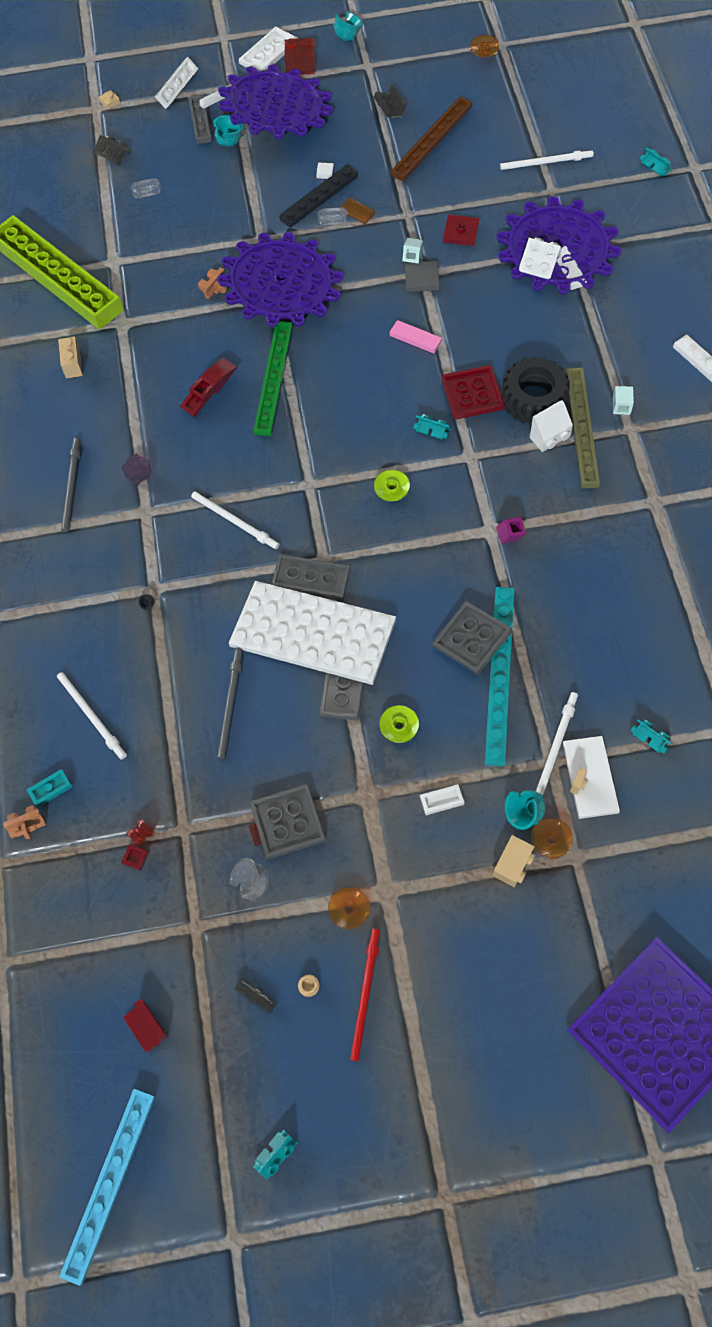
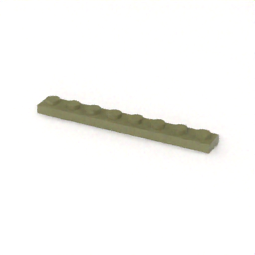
[565,368,600,489]

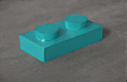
[27,769,72,808]

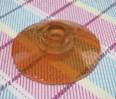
[470,35,499,57]
[531,818,573,859]
[328,887,370,929]

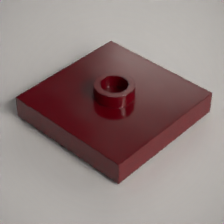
[443,215,480,246]

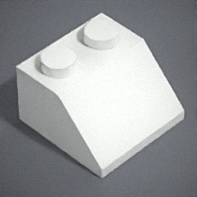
[530,400,573,452]

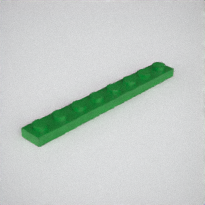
[254,321,293,436]

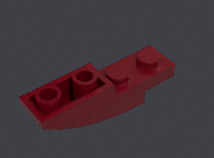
[180,358,237,418]

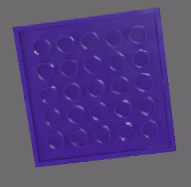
[567,937,712,1133]

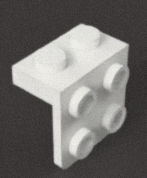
[519,238,562,279]

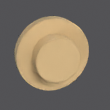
[298,975,320,997]

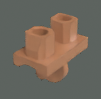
[198,267,227,299]
[3,805,46,839]

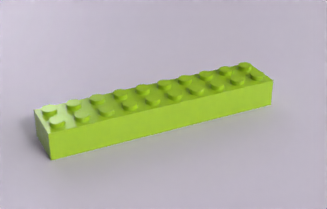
[0,215,124,330]

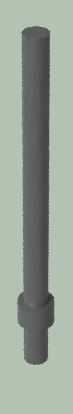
[61,438,81,532]
[217,649,242,759]

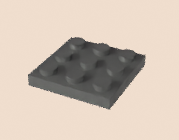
[432,601,513,675]
[250,784,325,860]

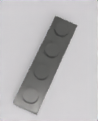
[188,95,212,144]

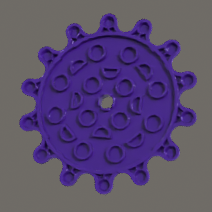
[218,65,334,139]
[496,196,622,295]
[217,232,344,328]

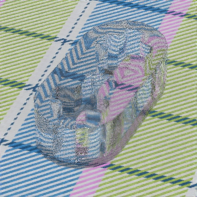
[131,179,161,198]
[317,208,348,225]

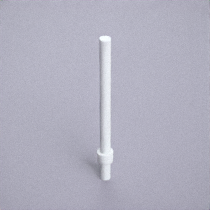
[500,150,593,170]
[191,491,280,550]
[57,672,127,759]
[536,692,578,795]

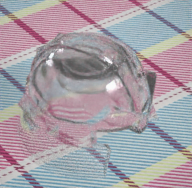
[229,858,269,901]

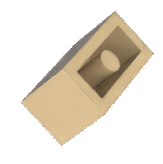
[58,336,83,379]
[492,835,536,888]

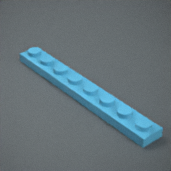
[59,1089,156,1286]

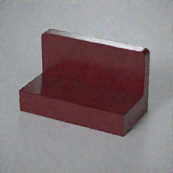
[124,999,168,1052]

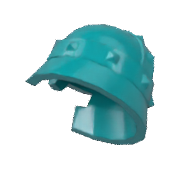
[333,11,363,42]
[213,115,244,147]
[505,790,546,830]

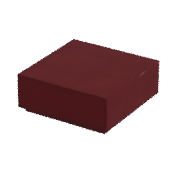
[121,844,149,871]

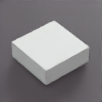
[316,163,334,179]

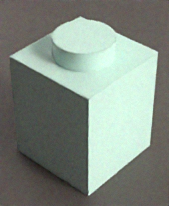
[402,238,423,263]
[613,386,633,415]

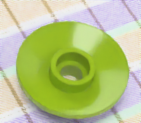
[374,470,410,501]
[380,705,419,743]

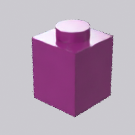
[496,517,526,544]

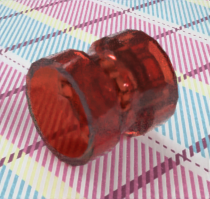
[126,819,154,847]

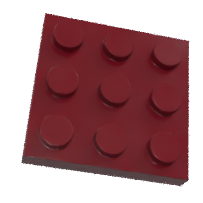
[441,365,505,420]

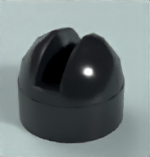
[138,594,155,610]

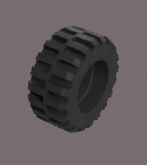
[502,357,570,425]

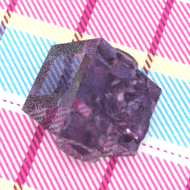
[121,453,152,486]

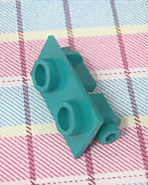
[639,147,671,176]
[413,415,451,440]
[631,719,672,754]
[253,1129,298,1180]

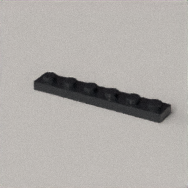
[279,165,358,228]

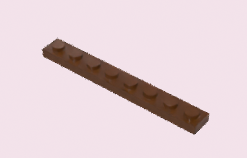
[391,97,472,182]

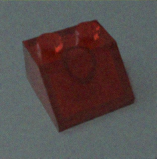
[284,38,315,75]

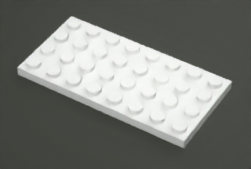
[229,581,396,685]

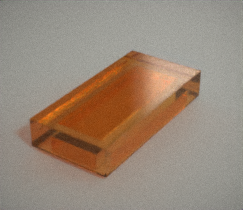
[340,198,375,225]

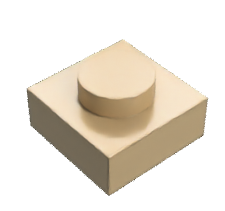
[99,90,120,110]
[570,768,588,795]

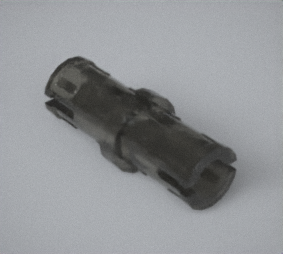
[235,978,277,1014]

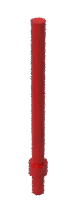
[350,929,380,1062]

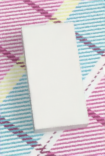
[420,784,464,815]

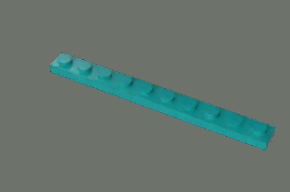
[485,587,514,767]

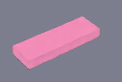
[390,320,442,353]

